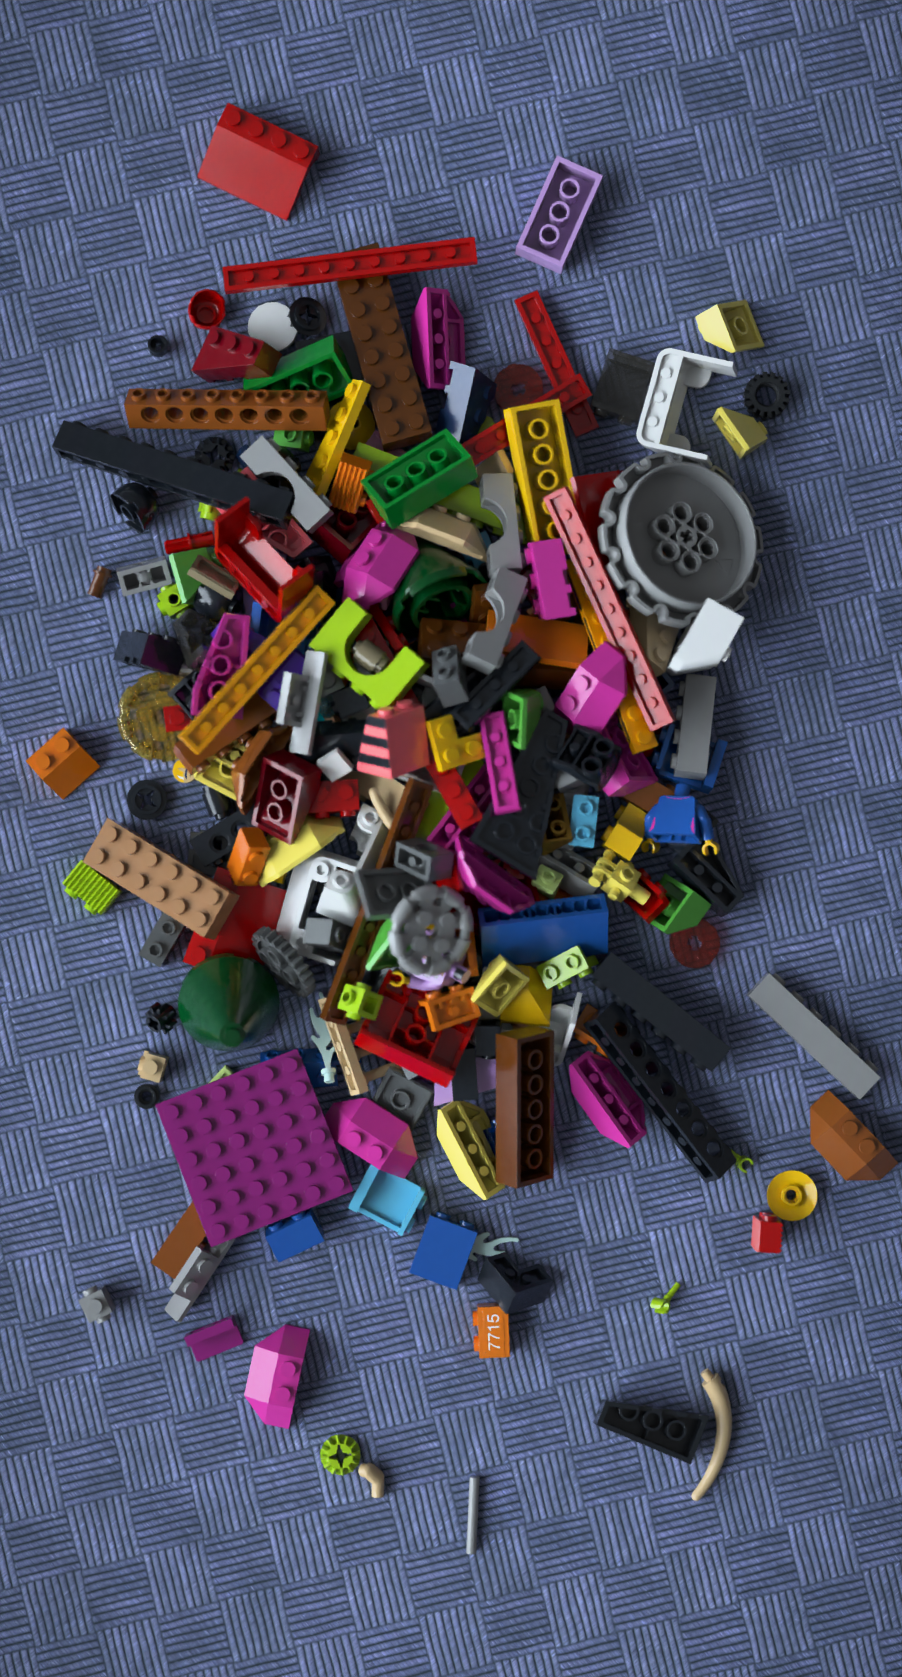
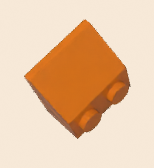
[26,727,101,800]

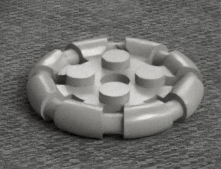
[388,884,473,977]

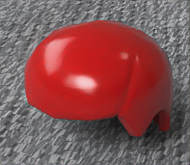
[188,289,226,331]

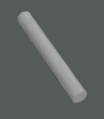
[466,1476,480,1554]

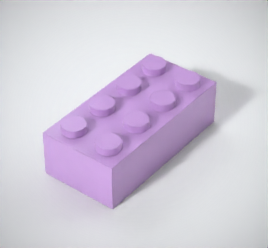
[515,155,603,274]

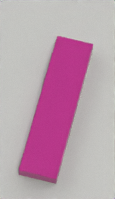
[480,711,521,815]

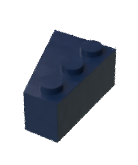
[435,361,497,444]

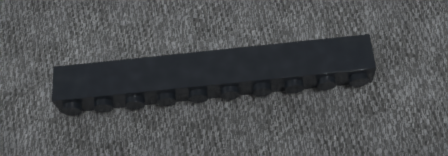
[52,420,295,530]

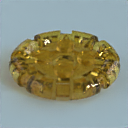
[117,672,184,762]

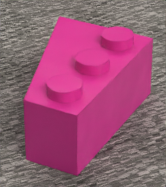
[524,538,577,620]

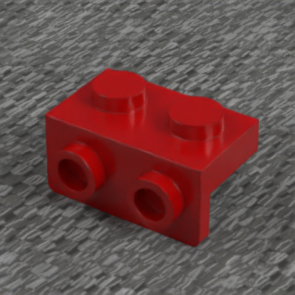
[309,779,361,819]
[623,867,670,924]

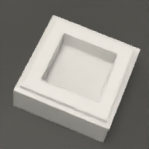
[317,747,353,783]

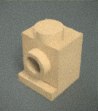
[137,1050,169,1083]

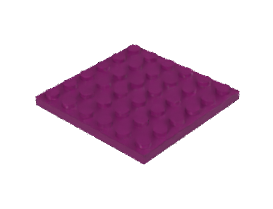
[155,1048,354,1247]

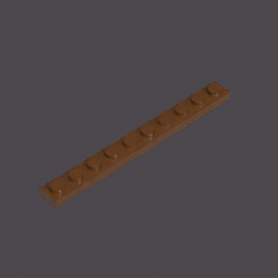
[320,777,434,1026]

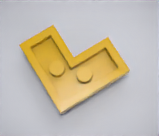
[425,714,486,772]

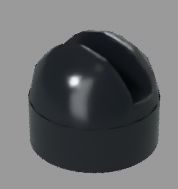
[148,335,168,357]

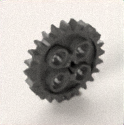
[251,926,317,998]

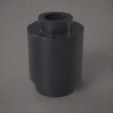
[202,786,233,821]

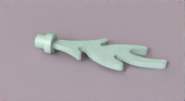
[309,992,336,1083]
[468,1232,519,1261]

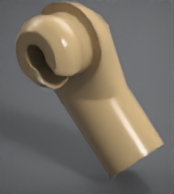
[358,1463,384,1498]

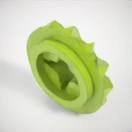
[320,1434,361,1476]

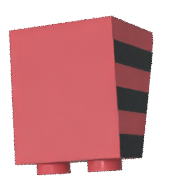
[357,700,430,779]

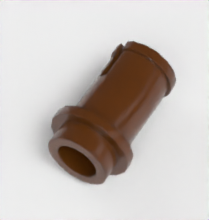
[87,565,112,599]

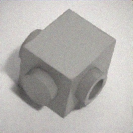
[78,1285,116,1324]

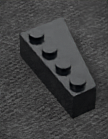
[593,1399,709,1464]

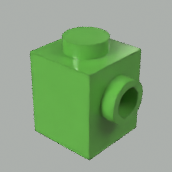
[273,430,314,453]

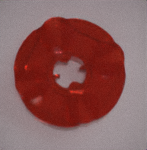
[494,364,543,410]
[669,919,720,968]

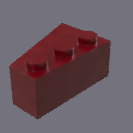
[191,325,282,383]

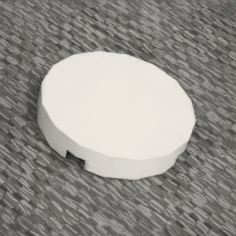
[248,302,297,352]

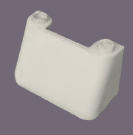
[316,803,389,927]

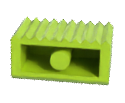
[62,860,123,916]

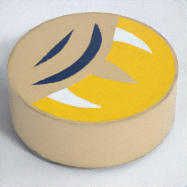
[172,760,195,783]

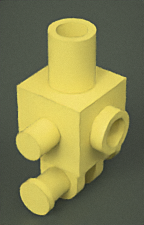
[588,849,651,905]

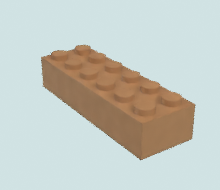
[83,818,240,940]

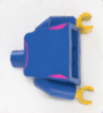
[641,784,720,856]

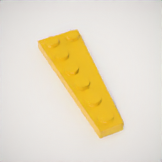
[292,379,371,523]

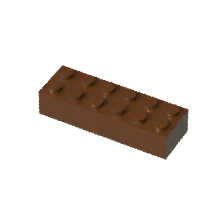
[496,1025,554,1189]

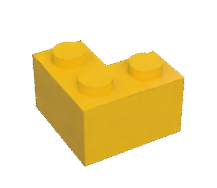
[600,802,647,862]

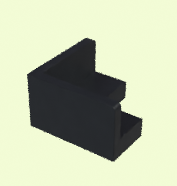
[478,1252,554,1314]

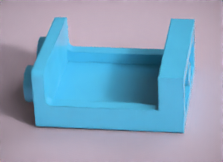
[568,794,599,849]
[348,1164,427,1236]

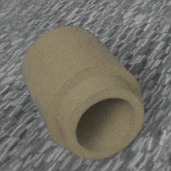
[351,639,391,674]

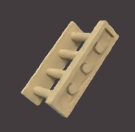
[318,997,403,1096]

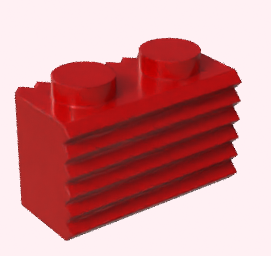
[751,1211,784,1253]

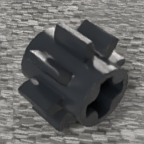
[145,1002,178,1034]

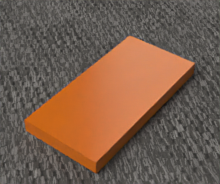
[486,609,588,669]

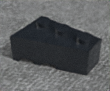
[295,717,369,774]
[667,839,744,917]

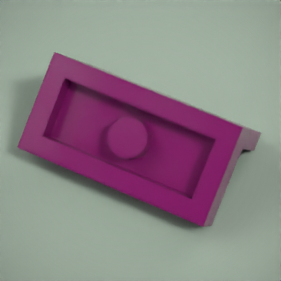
[184,1315,244,1362]

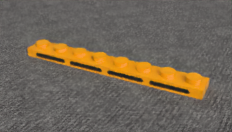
[566,559,658,755]
[178,585,335,755]

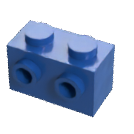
[265,1208,324,1262]

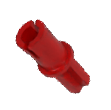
[164,530,215,554]

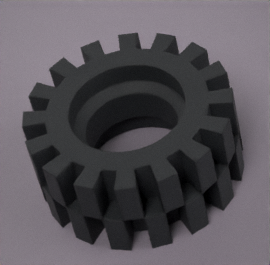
[743,372,790,420]

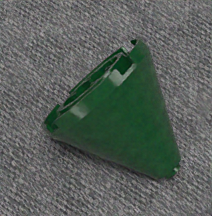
[392,535,487,640]
[178,953,280,1051]

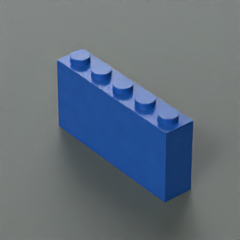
[477,893,608,968]

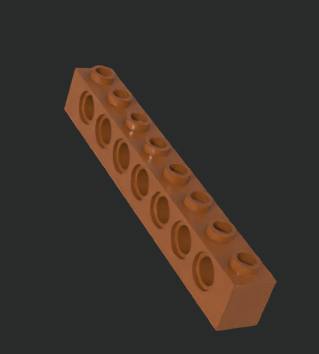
[124,388,331,431]

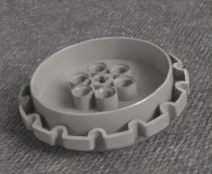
[597,452,764,629]

